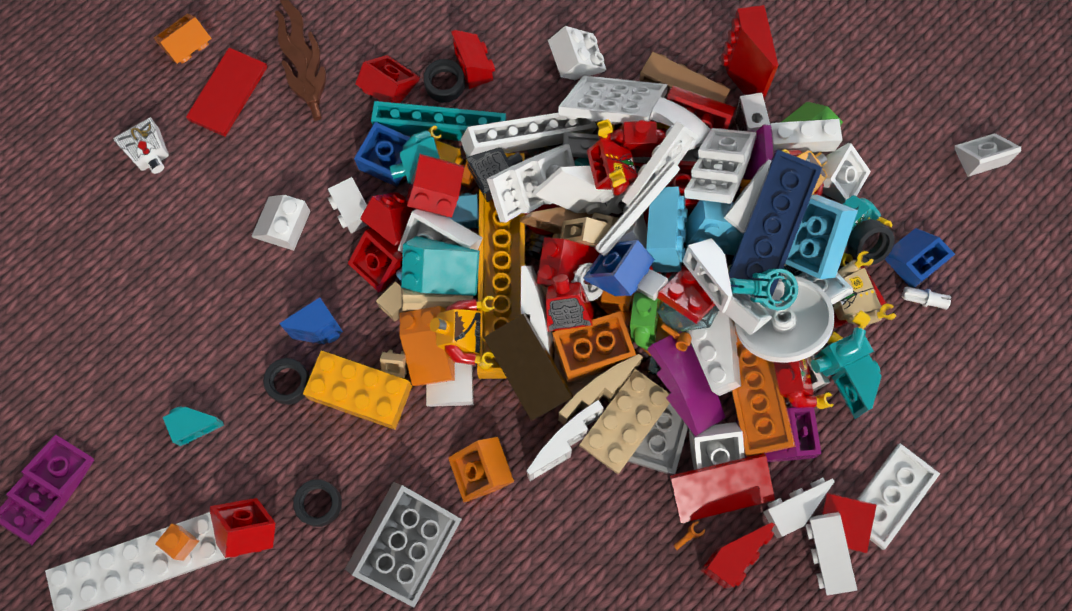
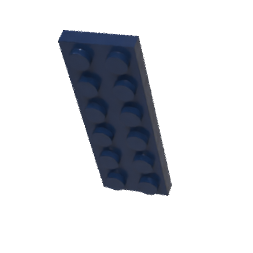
[728,149,823,298]

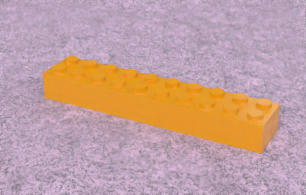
[477,153,525,379]

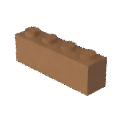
[639,52,730,103]

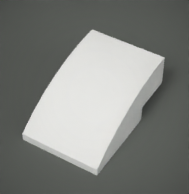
[724,160,771,233]

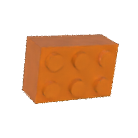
[552,311,636,383]

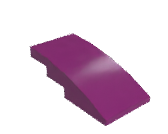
[647,330,726,437]
[0,435,94,545]

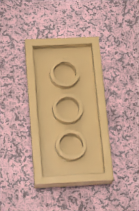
[579,369,670,474]

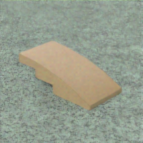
[558,354,643,425]

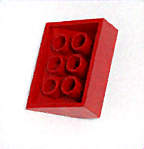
[721,5,778,99]

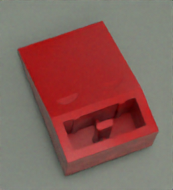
[701,522,775,589]

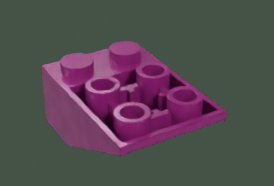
[737,407,821,462]

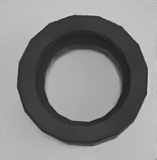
[424,59,465,103]
[847,219,895,265]
[263,358,310,405]
[293,479,342,527]

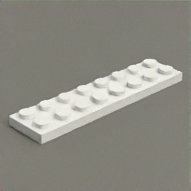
[45,512,230,611]

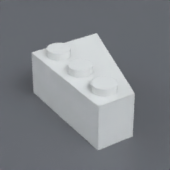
[685,311,741,396]

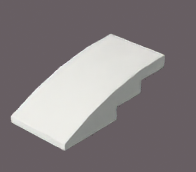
[684,128,757,204]
[487,144,575,222]
[521,266,554,360]
[527,400,603,481]

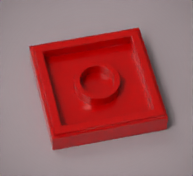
[822,493,877,553]

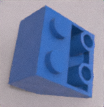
[885,228,955,288]

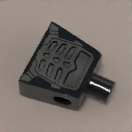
[466,147,523,202]

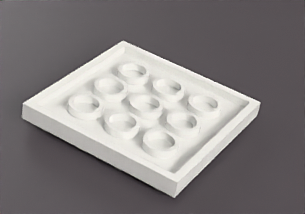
[559,75,668,124]

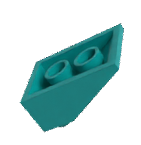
[401,236,480,296]

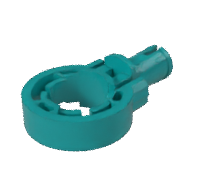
[730,268,798,311]

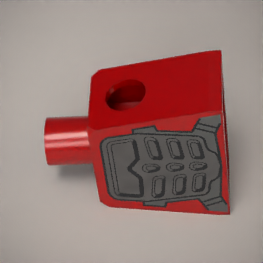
[546,274,594,332]

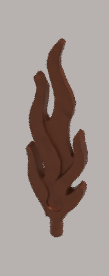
[275,0,326,121]

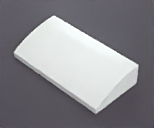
[426,362,474,407]

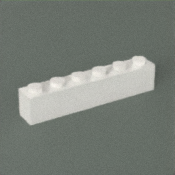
[461,113,597,157]

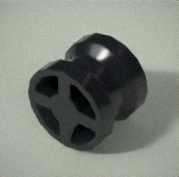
[525,234,547,260]

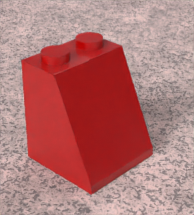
[537,237,603,297]

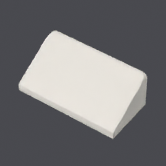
[724,293,772,335]

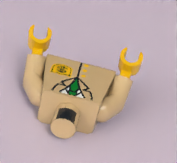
[833,251,896,325]

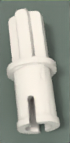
[902,287,951,310]

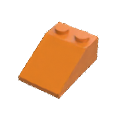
[400,306,455,386]

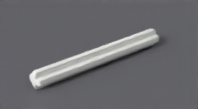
[595,161,680,256]

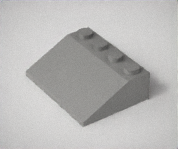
[344,482,462,607]

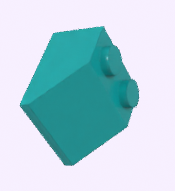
[832,355,882,419]

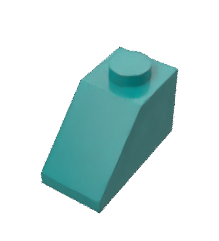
[163,407,224,446]

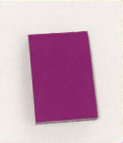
[735,124,773,195]

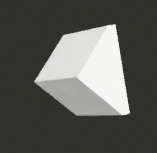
[955,133,1021,177]

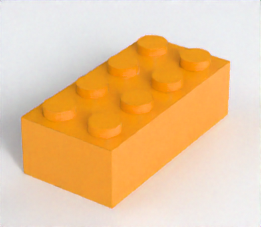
[303,350,412,430]

